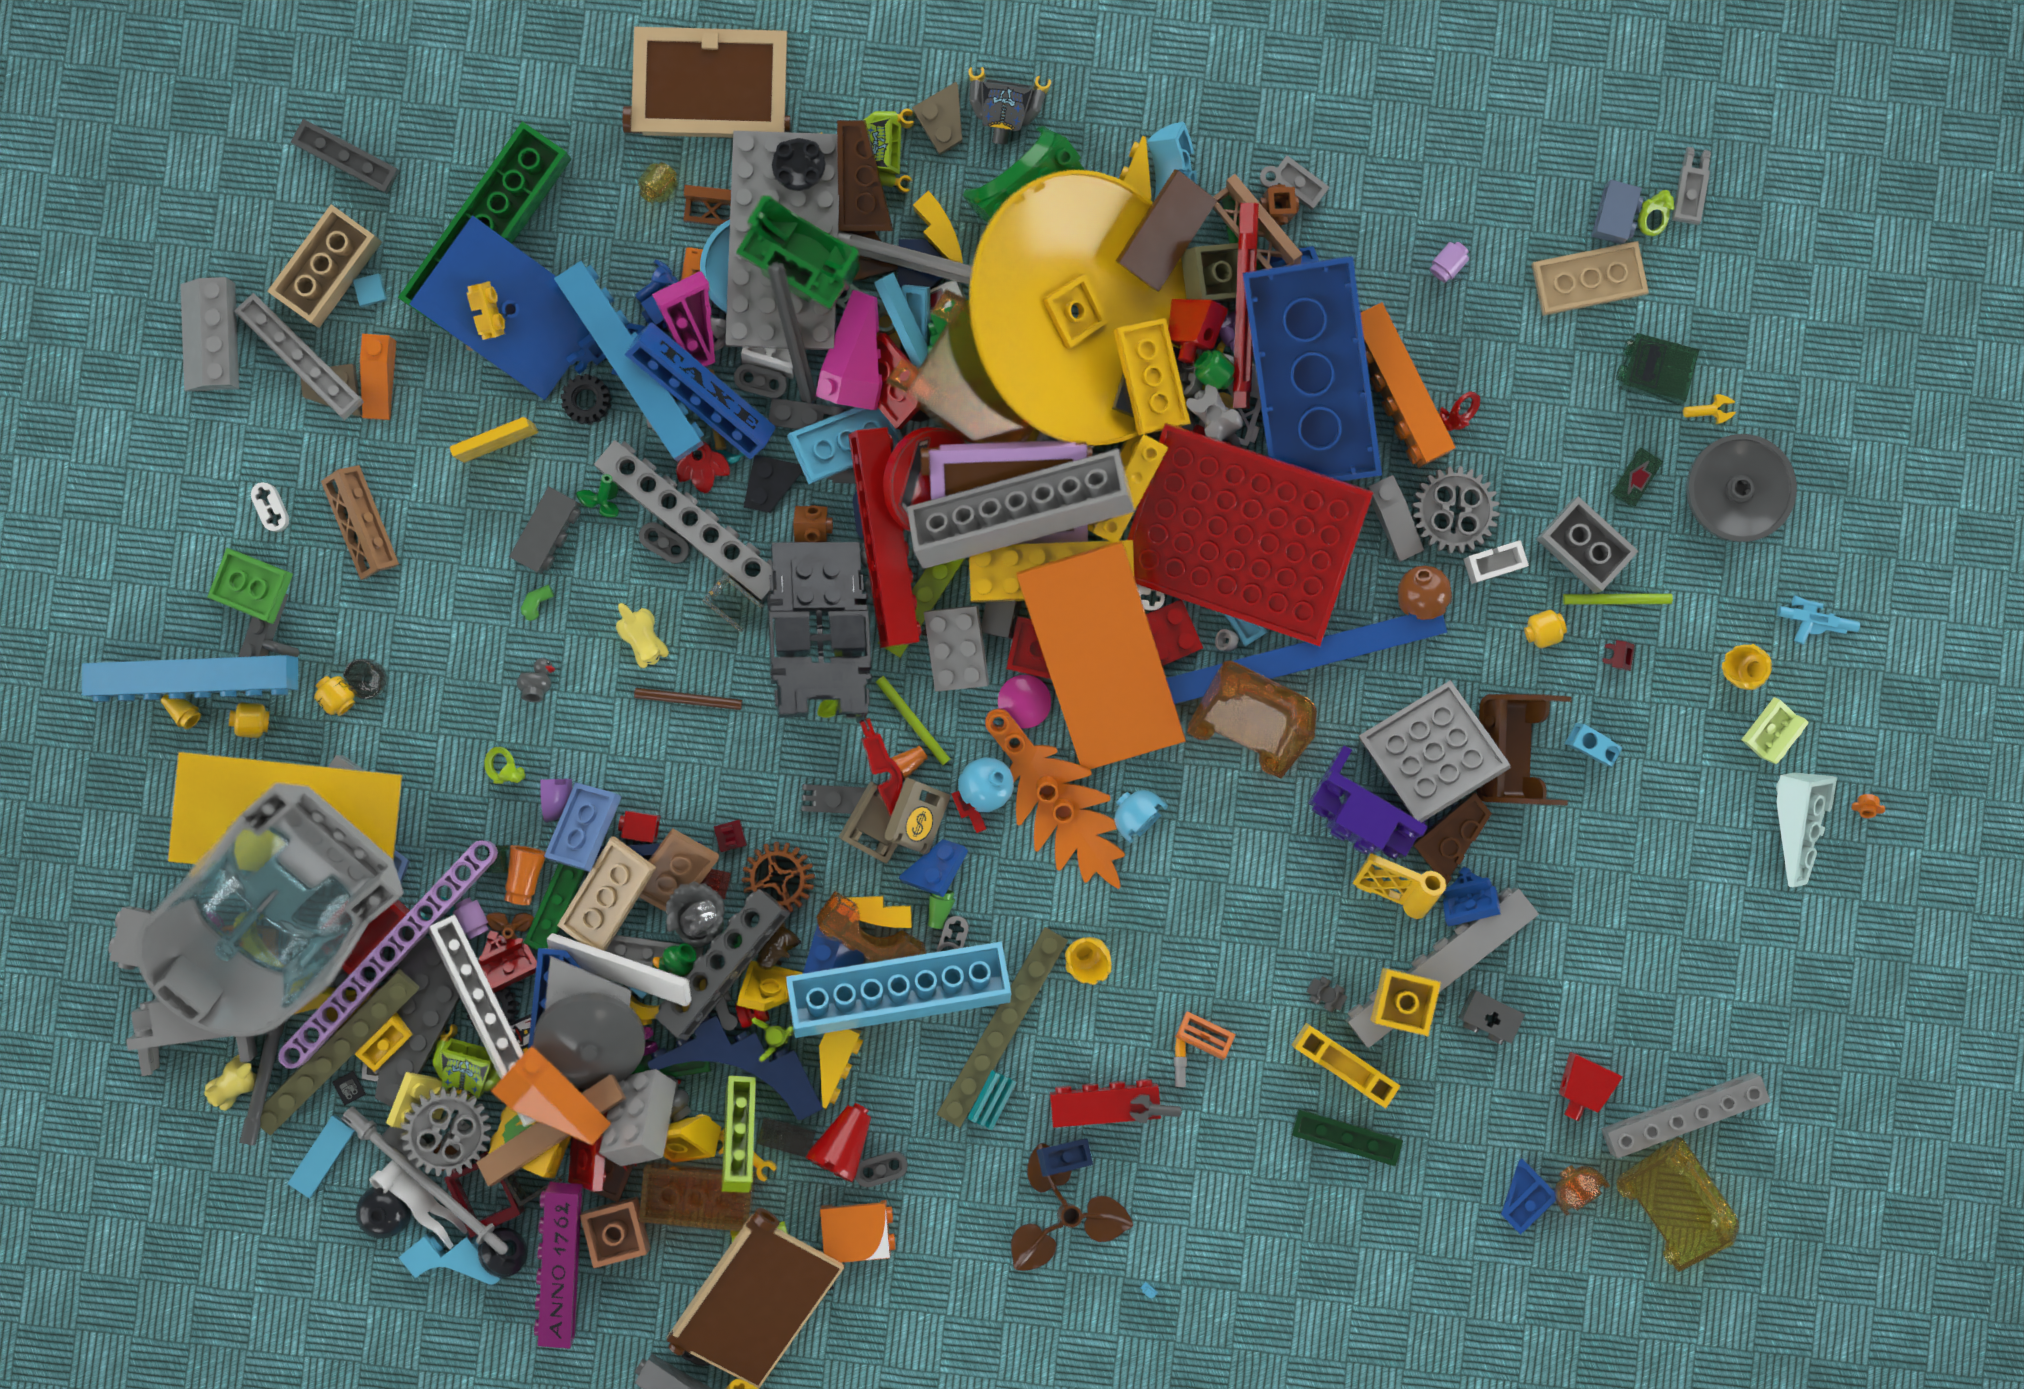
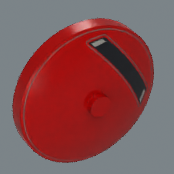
[883,427,966,532]

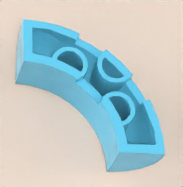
[1147,122,1197,200]

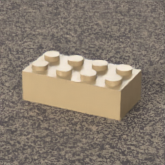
[267,204,382,328]

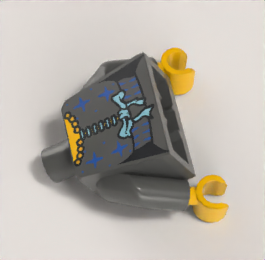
[968,67,1051,144]

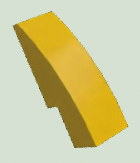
[913,190,963,263]
[829,896,912,928]

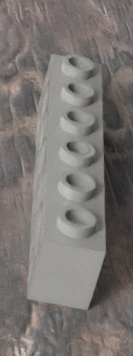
[1601,1072,1771,1158]

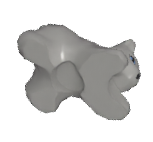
[1186,384,1243,447]

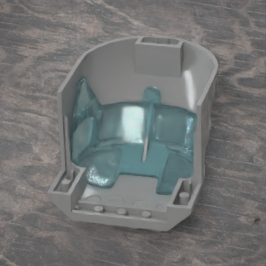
[136,783,403,1037]

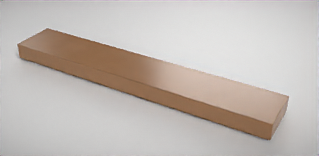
[476,1074,627,1186]

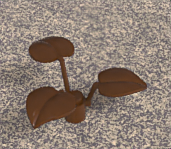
[1011,1143,1133,1271]

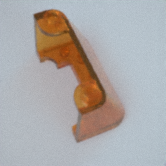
[1187,661,1317,779]

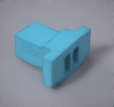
[1140,1282,1158,1298]

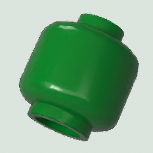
[1194,350,1235,390]

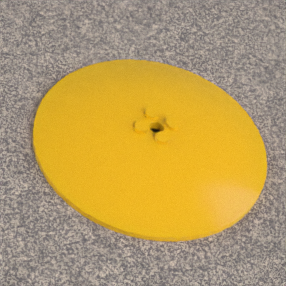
[970,170,1191,446]

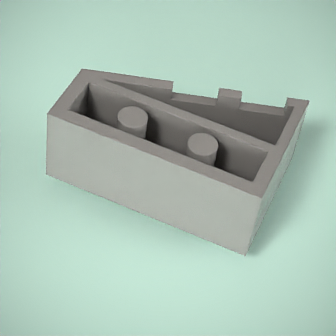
[545,956,631,1011]

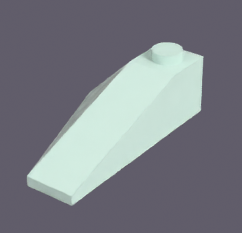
[1776,773,1837,888]

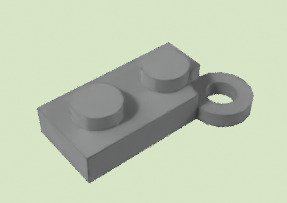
[1260,155,1330,211]

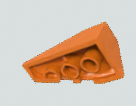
[491,1046,611,1145]

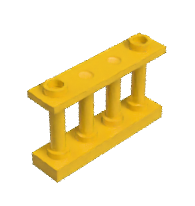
[1088,434,1168,543]

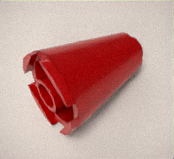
[806,1103,871,1182]

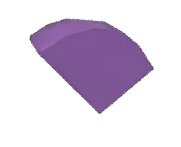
[540,779,572,822]

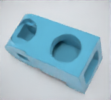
[1564,723,1622,767]

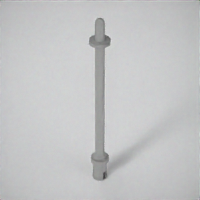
[341,1106,508,1254]

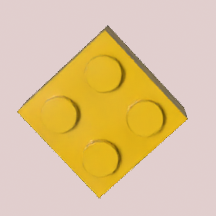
[1370,967,1441,1036]

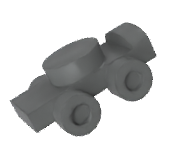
[1306,976,1347,1013]

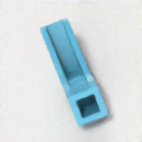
[398,1232,501,1285]

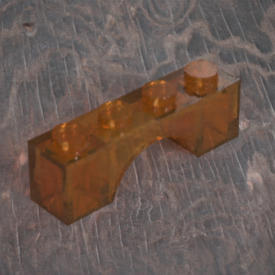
[816,891,927,962]

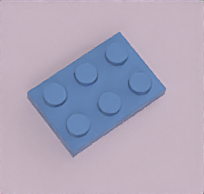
[544,782,621,872]

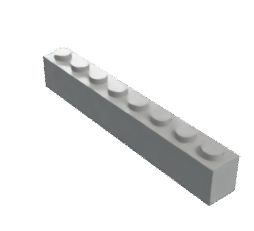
[1345,887,1539,1048]

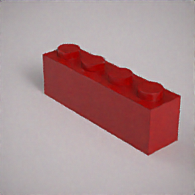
[1050,1079,1161,1128]

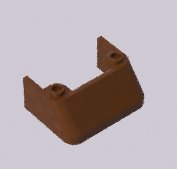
[1476,694,1572,806]

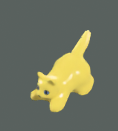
[616,603,669,668]
[204,1055,257,1111]

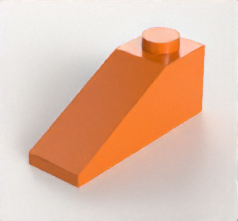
[360,334,396,420]

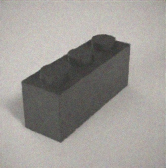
[509,486,581,574]

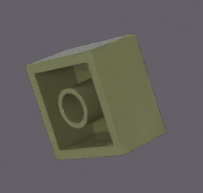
[1181,243,1238,303]

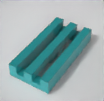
[968,1070,1017,1130]

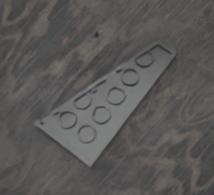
[375,928,461,1107]

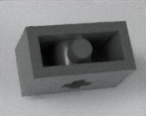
[1458,989,1525,1045]

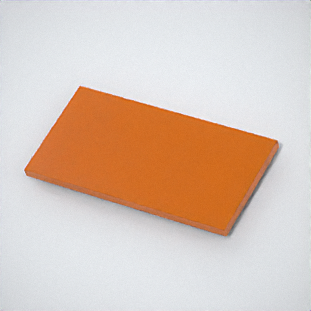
[1017,541,1186,770]

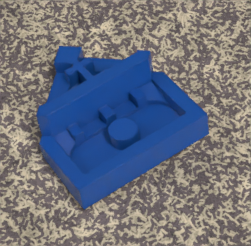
[1443,867,1501,927]

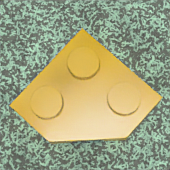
[737,961,803,1011]

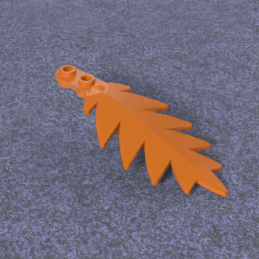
[985,708,1125,889]

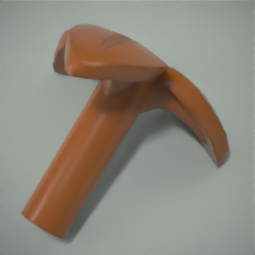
[486,912,534,939]

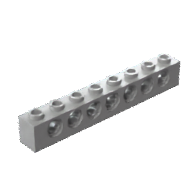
[594,440,772,603]

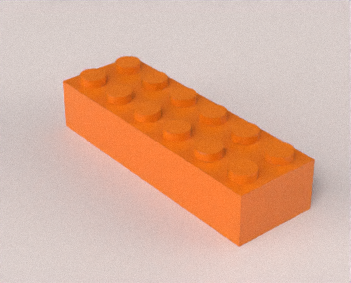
[1361,302,1456,468]

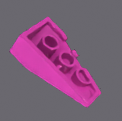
[816,290,882,410]

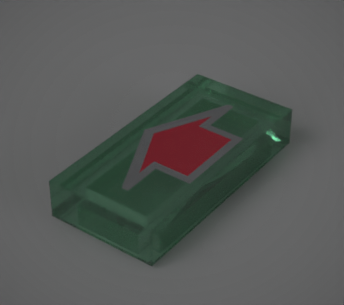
[1610,447,1663,507]

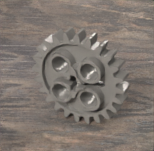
[1411,466,1500,554]
[400,1087,491,1177]

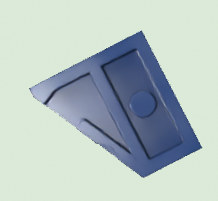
[899,839,968,897]
[1501,1158,1559,1235]

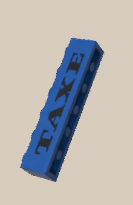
[625,322,776,459]

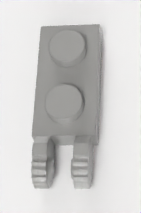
[1672,147,1711,225]

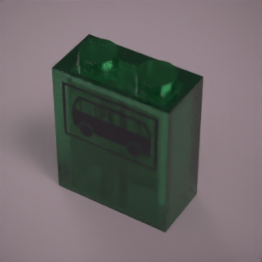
[1616,333,1700,405]

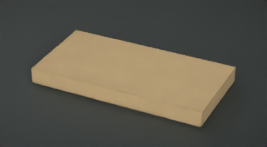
[1531,241,1649,316]
[557,836,657,951]

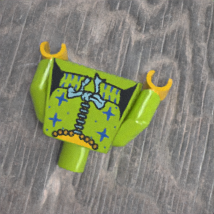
[863,108,914,193]
[433,1024,520,1100]

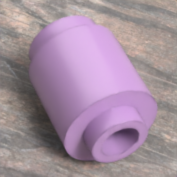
[1430,242,1469,283]
[453,897,489,940]

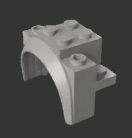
[126,998,258,1076]

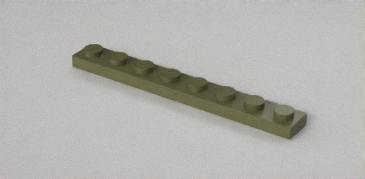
[937,927,1068,1128]
[260,969,419,1136]

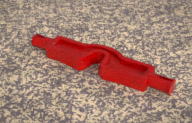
[859,718,903,818]

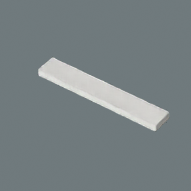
[547,933,691,1006]

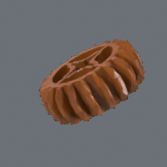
[742,841,815,913]

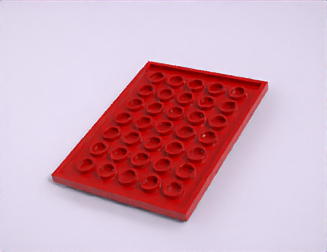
[1127,423,1373,646]

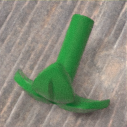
[576,474,619,517]

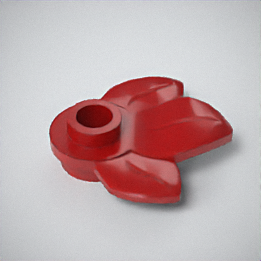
[676,441,730,494]

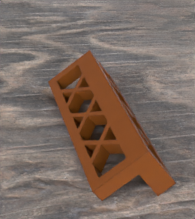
[683,185,731,226]

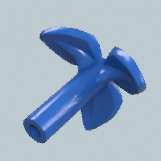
[635,259,679,303]

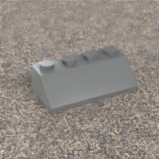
[180,277,239,392]

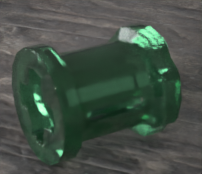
[485,845,509,873]

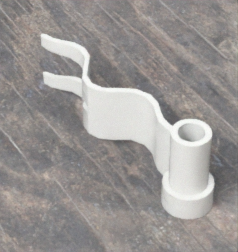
[369,1160,468,1250]

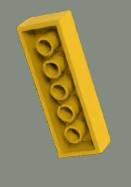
[969,540,1134,603]

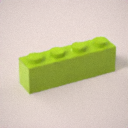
[722,1076,756,1193]

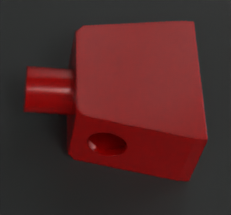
[1168,299,1228,364]
[1559,1052,1623,1121]

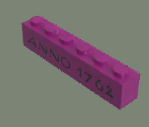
[534,1182,583,1349]

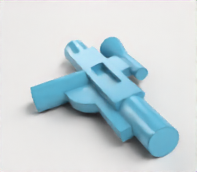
[1777,595,1860,645]

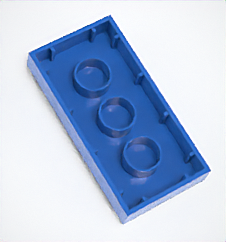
[1242,256,1382,481]

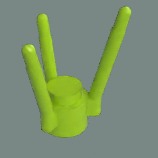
[752,1018,794,1062]

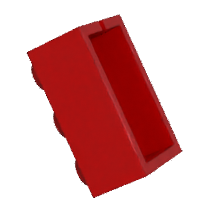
[322,899,410,975]

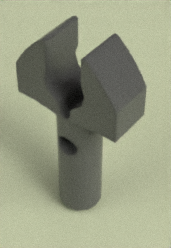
[1130,1094,1182,1123]

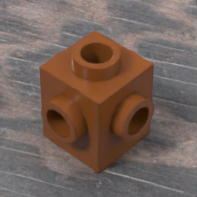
[1259,185,1299,226]
[793,505,833,542]

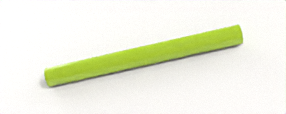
[1563,593,1673,605]
[875,676,951,766]

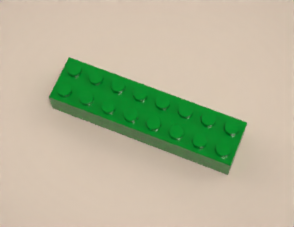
[398,121,572,333]

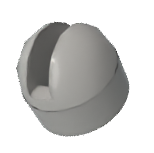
[1215,629,1239,652]

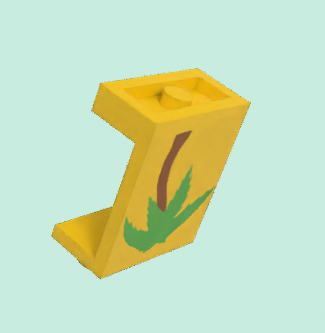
[488,1106,572,1179]

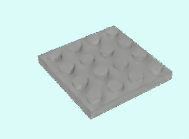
[1359,680,1511,822]

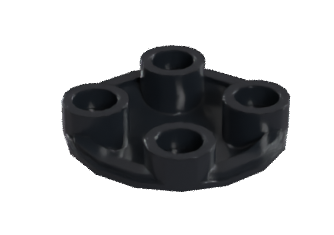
[772,138,826,191]

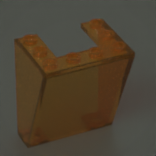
[887,289,1035,444]

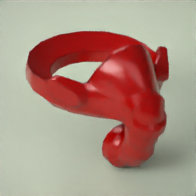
[1439,391,1481,431]

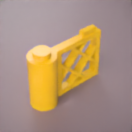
[1352,853,1446,919]

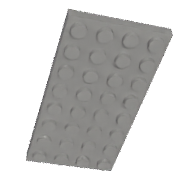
[725,131,839,350]

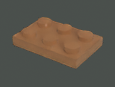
[639,828,719,912]

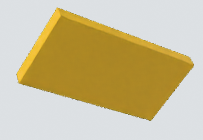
[1113,318,1191,436]

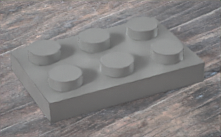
[924,605,989,692]

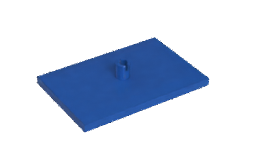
[409,216,590,400]

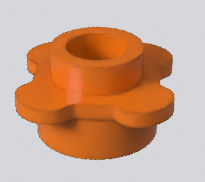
[1851,794,1885,818]

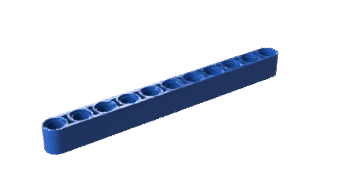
[1166,614,1448,704]

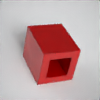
[618,811,661,843]

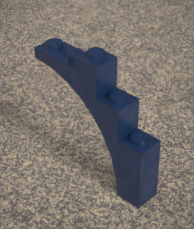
[647,1013,823,1121]

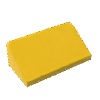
[355,1012,413,1072]

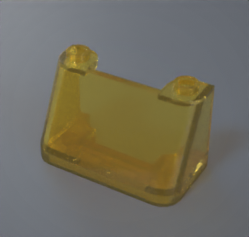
[1616,1137,1739,1272]

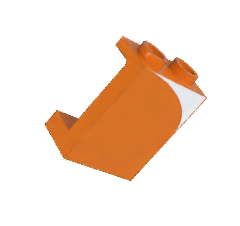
[820,1200,895,1263]

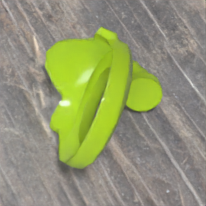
[1638,190,1675,236]
[484,747,526,784]

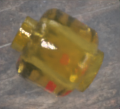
[638,162,678,203]

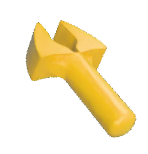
[1683,394,1736,425]

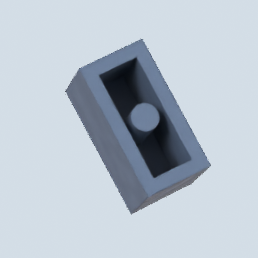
[1591,179,1643,244]

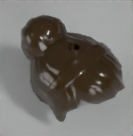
[757,921,802,970]

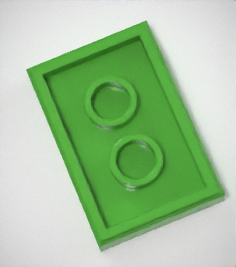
[207,548,293,624]

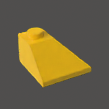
[663,1114,721,1163]

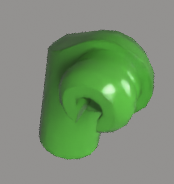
[521,584,554,621]

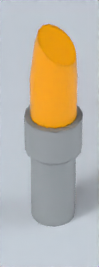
[1174,1038,1187,1087]

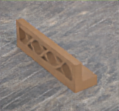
[1213,174,1302,269]
[321,465,399,580]

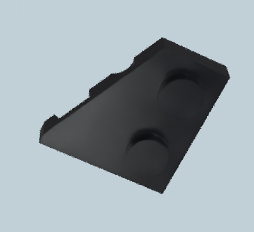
[743,455,803,514]

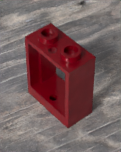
[444,1150,525,1237]

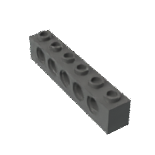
[655,889,790,1040]

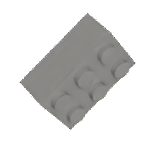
[1536,496,1639,593]
[600,1069,676,1166]

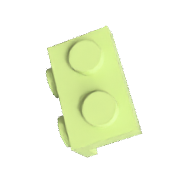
[1741,697,1808,764]

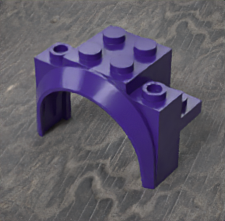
[1308,745,1428,860]

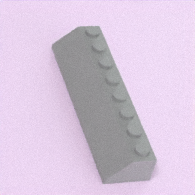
[907,449,1135,569]

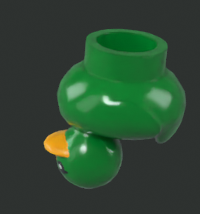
[652,943,696,977]

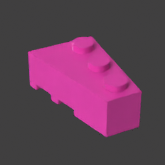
[652,271,715,367]

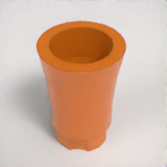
[504,845,546,905]

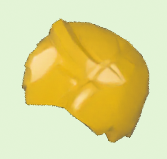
[1722,644,1772,690]
[1065,937,1112,985]

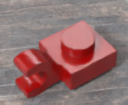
[951,790,987,833]

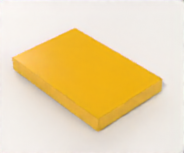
[450,417,538,463]

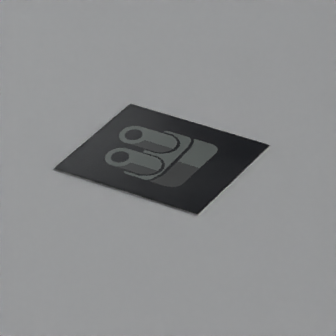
[332,1070,366,1106]

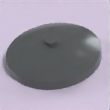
[1686,434,1797,542]
[533,993,645,1089]

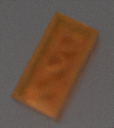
[639,1163,756,1231]

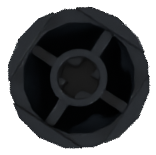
[356,1187,411,1239]

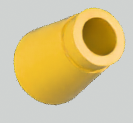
[160,695,201,730]

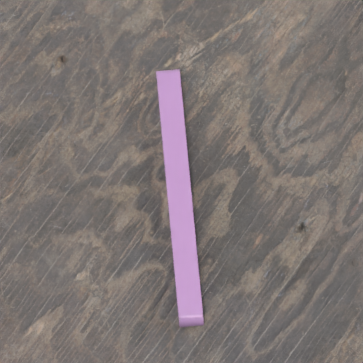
[279,841,498,1068]

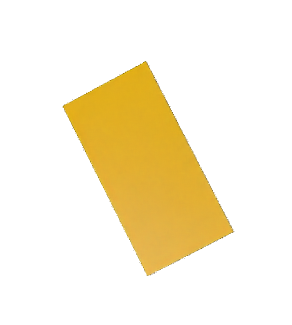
[168,752,402,870]

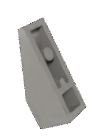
[1366,475,1424,562]

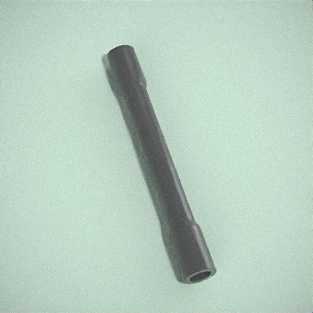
[239,1021,285,1146]

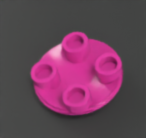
[998,675,1051,729]

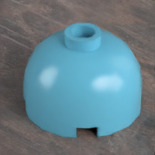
[958,757,1014,813]
[1114,790,1168,843]

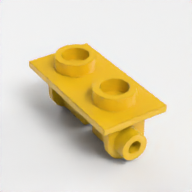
[466,281,505,340]

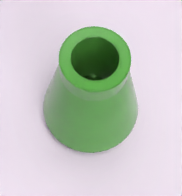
[928,889,955,929]

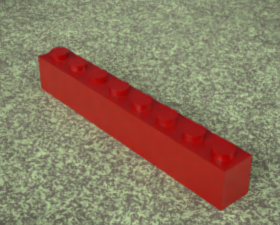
[848,427,921,648]

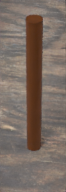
[634,688,743,710]

